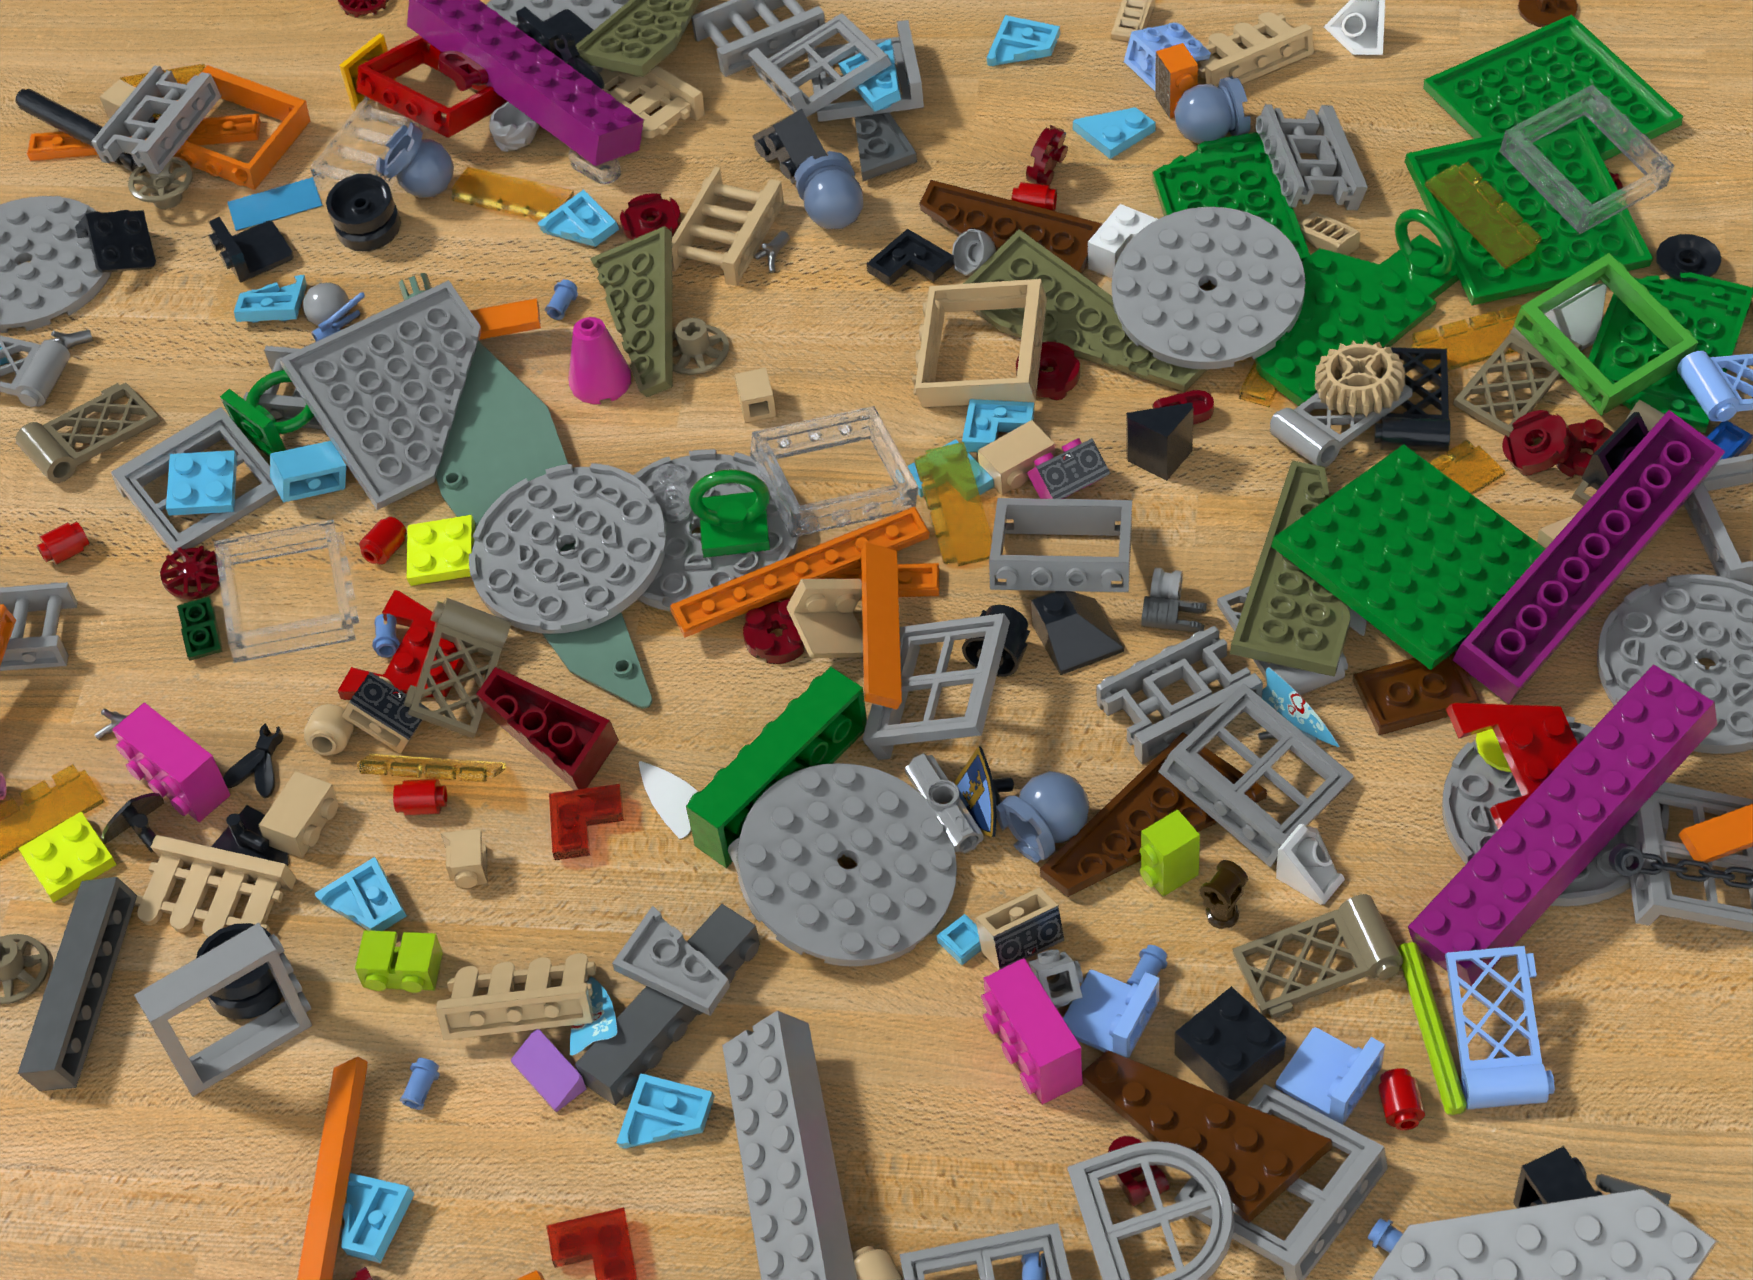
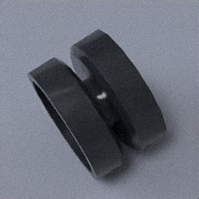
[326,174,401,251]
[196,923,283,1020]

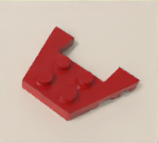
[338,590,466,700]
[1446,703,1578,830]

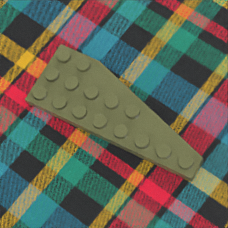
[576,0,700,77]
[963,229,1207,392]
[1230,460,1351,677]

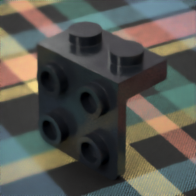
[516,7,594,61]
[75,210,156,273]
[208,217,294,283]

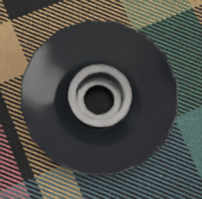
[1656,234,1721,282]

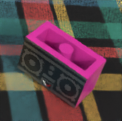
[1027,438,1111,499]

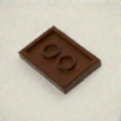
[1353,652,1480,736]

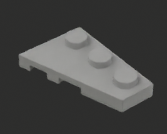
[612,906,730,1016]

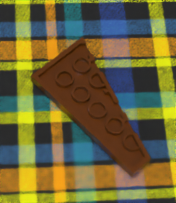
[919,180,1102,274]
[1040,732,1267,897]
[1082,1050,1333,1224]

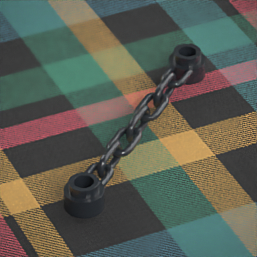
[1609,843,1753,889]

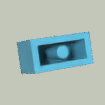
[270,441,346,503]

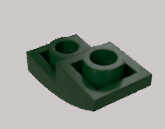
[177,596,222,661]

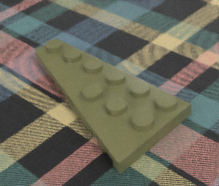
[591,226,673,397]

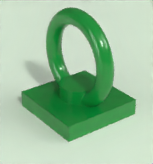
[1380,209,1459,300]
[220,370,314,457]
[689,469,770,558]

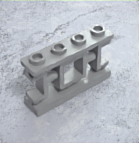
[92,65,221,174]
[1256,104,1368,210]
[1096,626,1263,764]

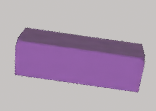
[511,1029,586,1112]

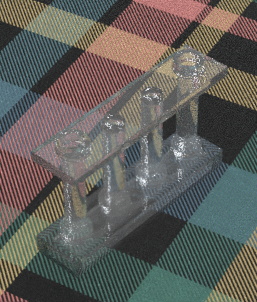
[310,97,433,191]

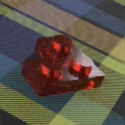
[549,784,624,860]
[546,1207,638,1280]

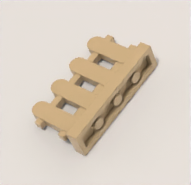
[1197,12,1314,87]
[599,65,705,138]
[135,835,297,937]
[436,953,596,1040]

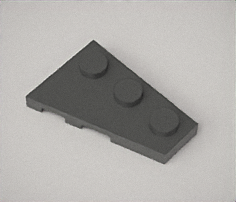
[855,112,917,181]

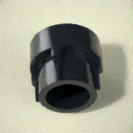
[962,605,1030,677]

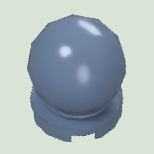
[1174,76,1251,144]
[376,122,454,198]
[794,151,864,229]
[996,771,1089,863]

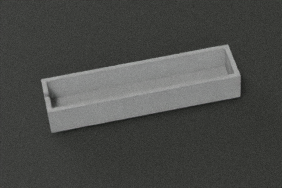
[722,1010,857,1280]

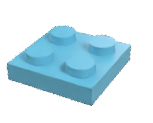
[166,450,237,516]

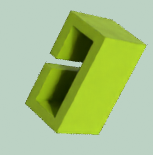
[1140,809,1200,897]
[355,930,443,993]

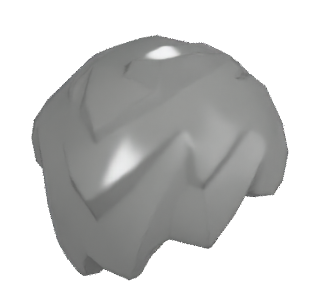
[489,102,539,152]

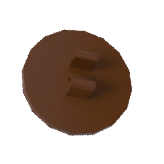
[1518,0,1578,27]

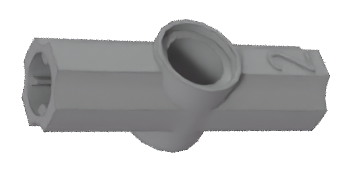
[905,753,983,854]

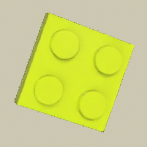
[406,515,475,586]
[18,812,117,903]

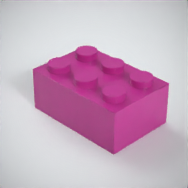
[112,702,230,823]
[981,958,1082,1105]

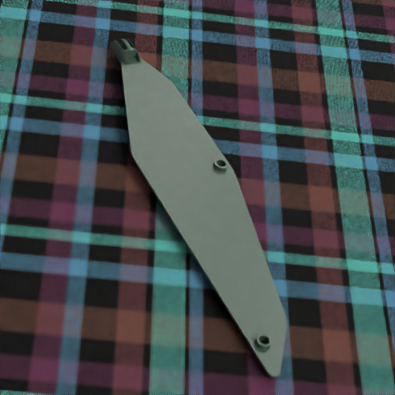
[399,273,653,709]

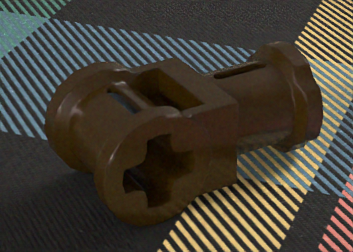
[1199,860,1248,929]

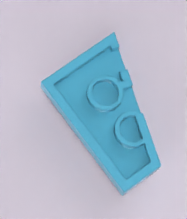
[838,39,901,112]

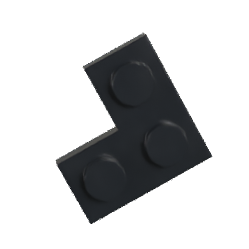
[866,229,954,286]

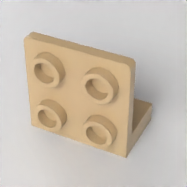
[786,579,863,658]

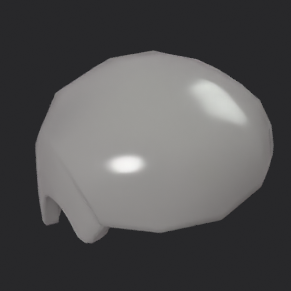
[952,229,996,276]
[303,282,350,326]

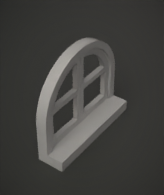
[1067,1142,1234,1280]

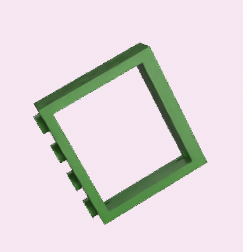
[1514,253,1698,416]

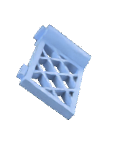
[1677,351,1753,422]
[1445,946,1555,1110]

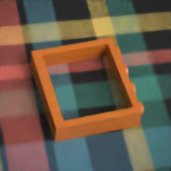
[174,65,311,190]

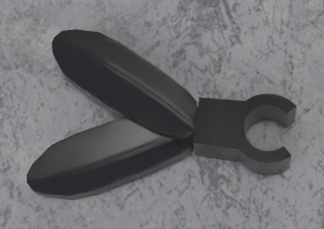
[554,33,605,89]
[223,723,284,798]

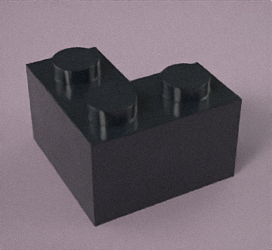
[752,109,828,184]

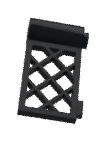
[1374,347,1450,452]

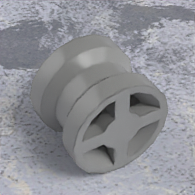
[1150,567,1183,600]

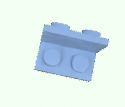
[1124,23,1211,91]
[1063,970,1159,1058]
[1276,1027,1385,1125]

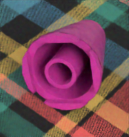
[568,317,631,404]

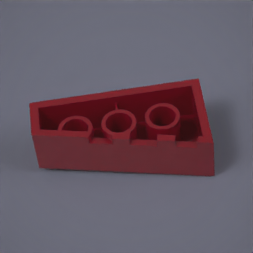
[476,667,619,796]

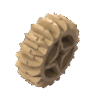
[1315,339,1405,418]

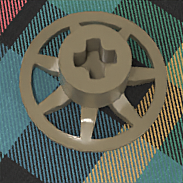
[128,156,193,209]
[672,318,729,375]
[0,934,49,1005]

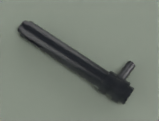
[15,89,157,173]

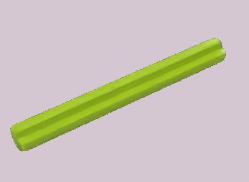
[1398,942,1467,1116]

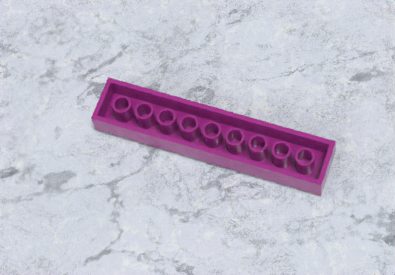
[407,0,644,166]
[1452,410,1725,704]
[1408,664,1717,986]

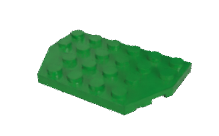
[1153,132,1310,261]
[1254,248,1437,413]
[1588,272,1753,433]

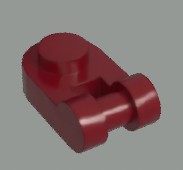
[438,51,489,91]
[1152,390,1214,425]
[1108,1136,1170,1207]

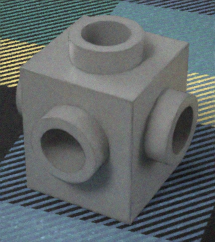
[1028,949,1084,1008]

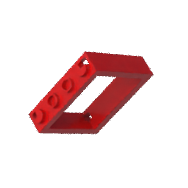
[357,35,508,138]

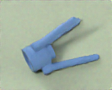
[311,292,365,342]

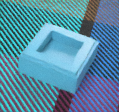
[937,914,981,965]

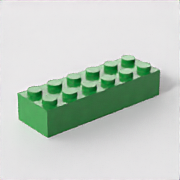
[686,667,867,868]

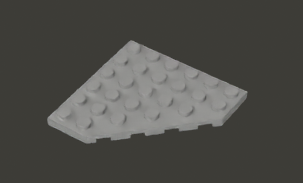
[280,280,481,510]
[1372,1189,1718,1280]

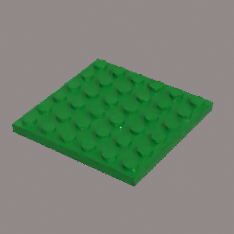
[1423,14,1683,161]
[1404,116,1653,306]
[1271,444,1546,670]

